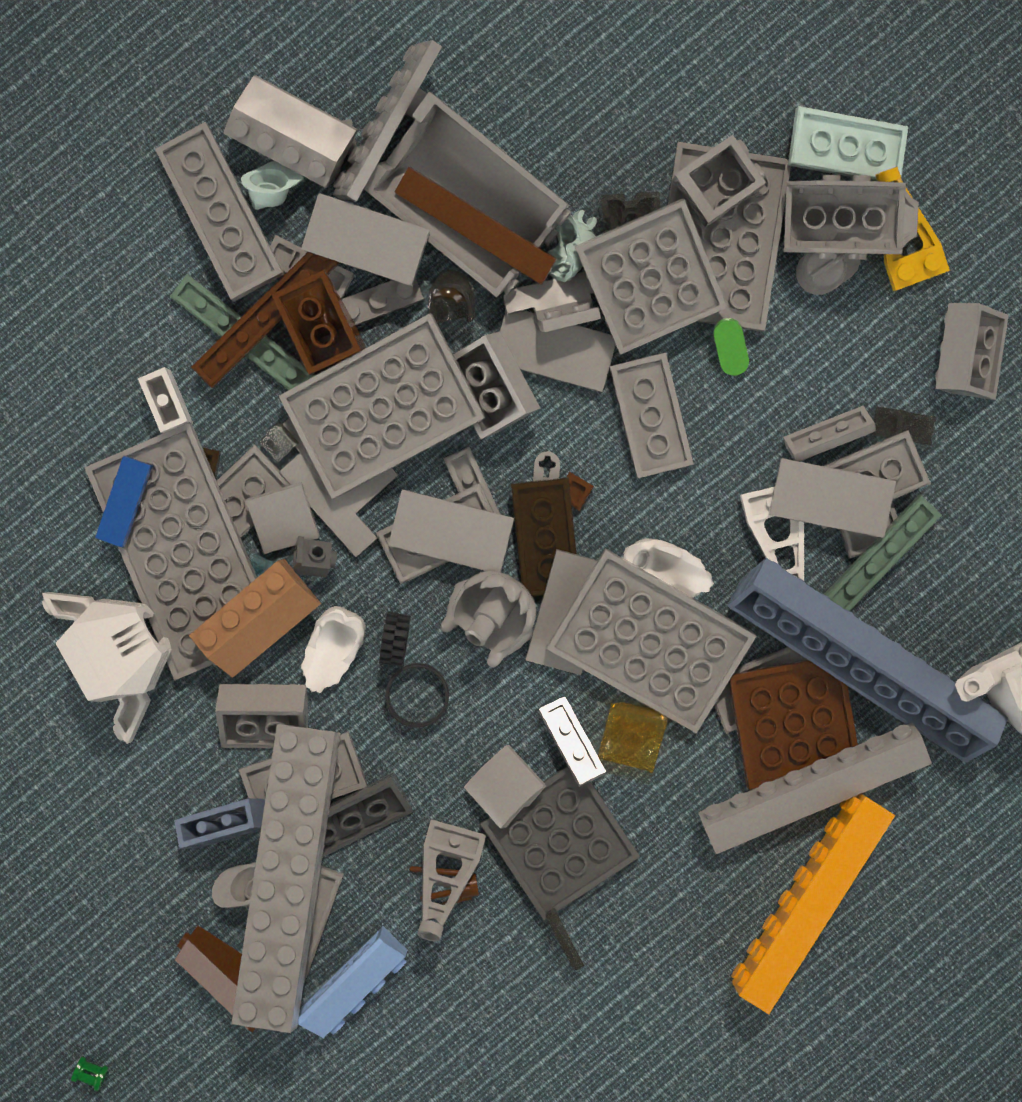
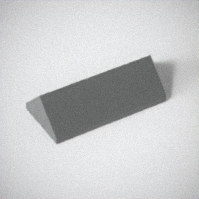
[322,772,413,857]

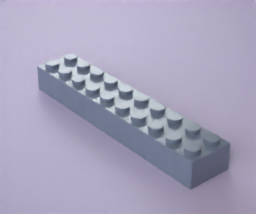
[727,558,1008,763]

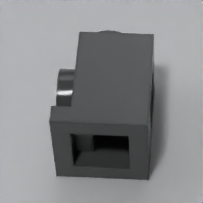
[292,536,337,578]

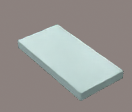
[788,106,908,182]

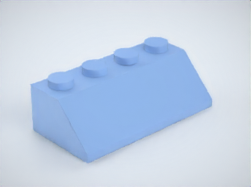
[298,926,407,1038]

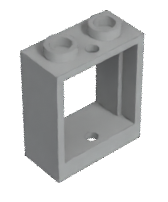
[672,135,766,228]

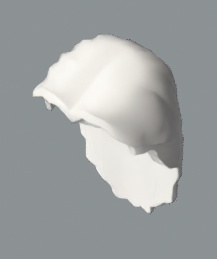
[624,538,714,598]
[301,606,366,693]

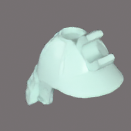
[548,210,597,282]

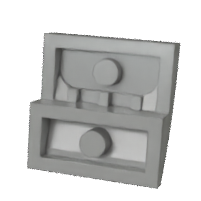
[464,745,546,829]

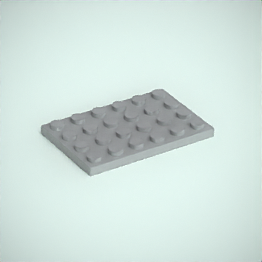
[668,142,791,332]
[279,313,486,499]
[547,548,756,733]

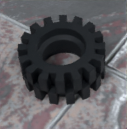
[379,612,411,667]

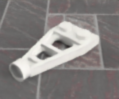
[740,487,804,581]

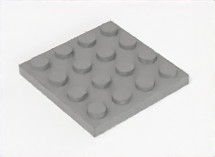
[574,198,727,355]

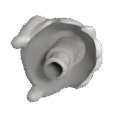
[440,571,536,668]

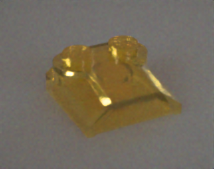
[598,702,667,773]

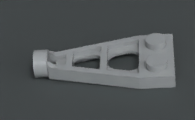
[417,819,486,942]

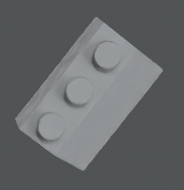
[935,303,1009,400]
[215,684,308,748]

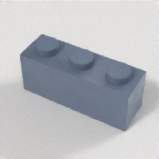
[174,798,265,849]

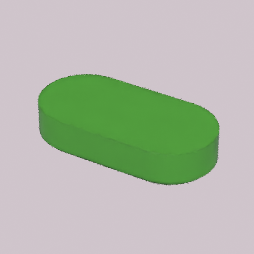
[714,318,749,376]

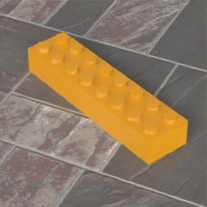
[732,793,895,1014]

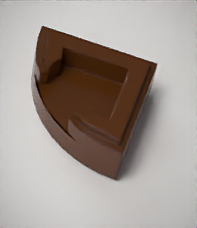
[567,472,594,511]

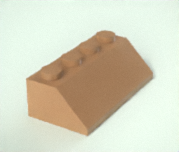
[189,559,321,678]

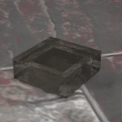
[259,422,299,463]

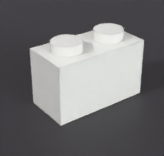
[138,367,193,433]

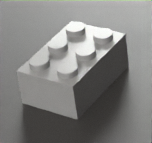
[453,332,541,439]

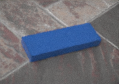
[95,456,153,548]

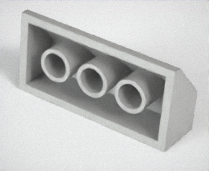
[223,75,358,188]

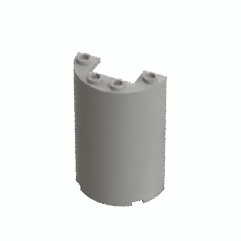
[364,92,571,297]

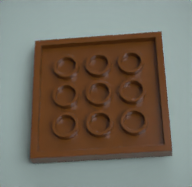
[729,660,858,789]

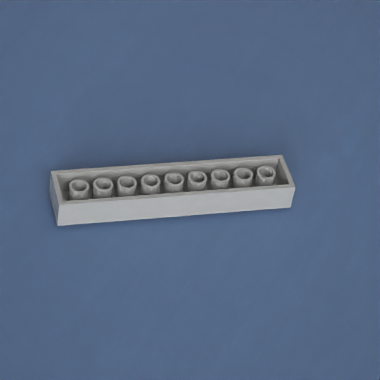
[231,724,341,1033]

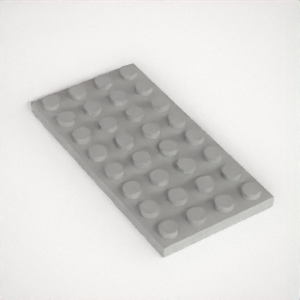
[85,422,257,681]

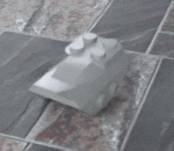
[784,175,919,260]

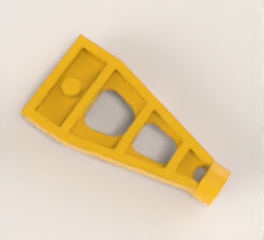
[875,166,950,291]

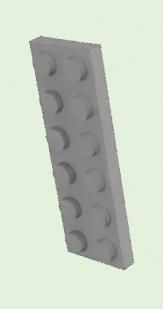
[333,40,442,201]
[155,122,284,302]

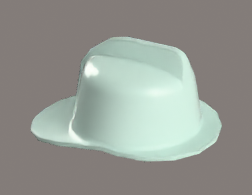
[241,161,304,210]

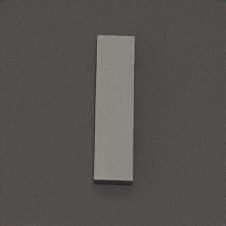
[279,453,378,557]

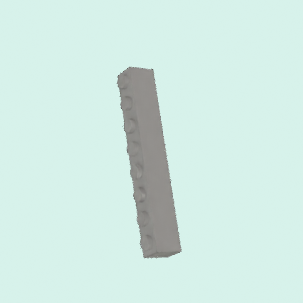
[698,722,932,854]

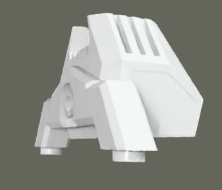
[42,592,172,744]
[955,642,1022,734]

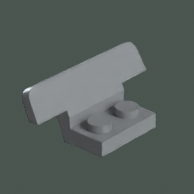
[504,272,601,332]

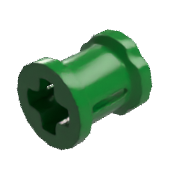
[71,1056,109,1092]

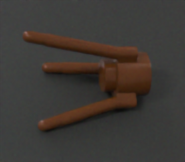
[409,866,479,905]

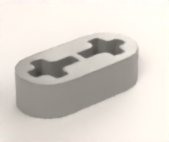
[533,451,560,481]

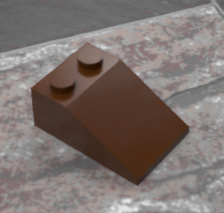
[271,270,366,375]

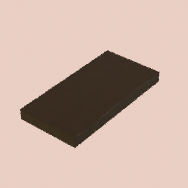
[511,477,577,597]

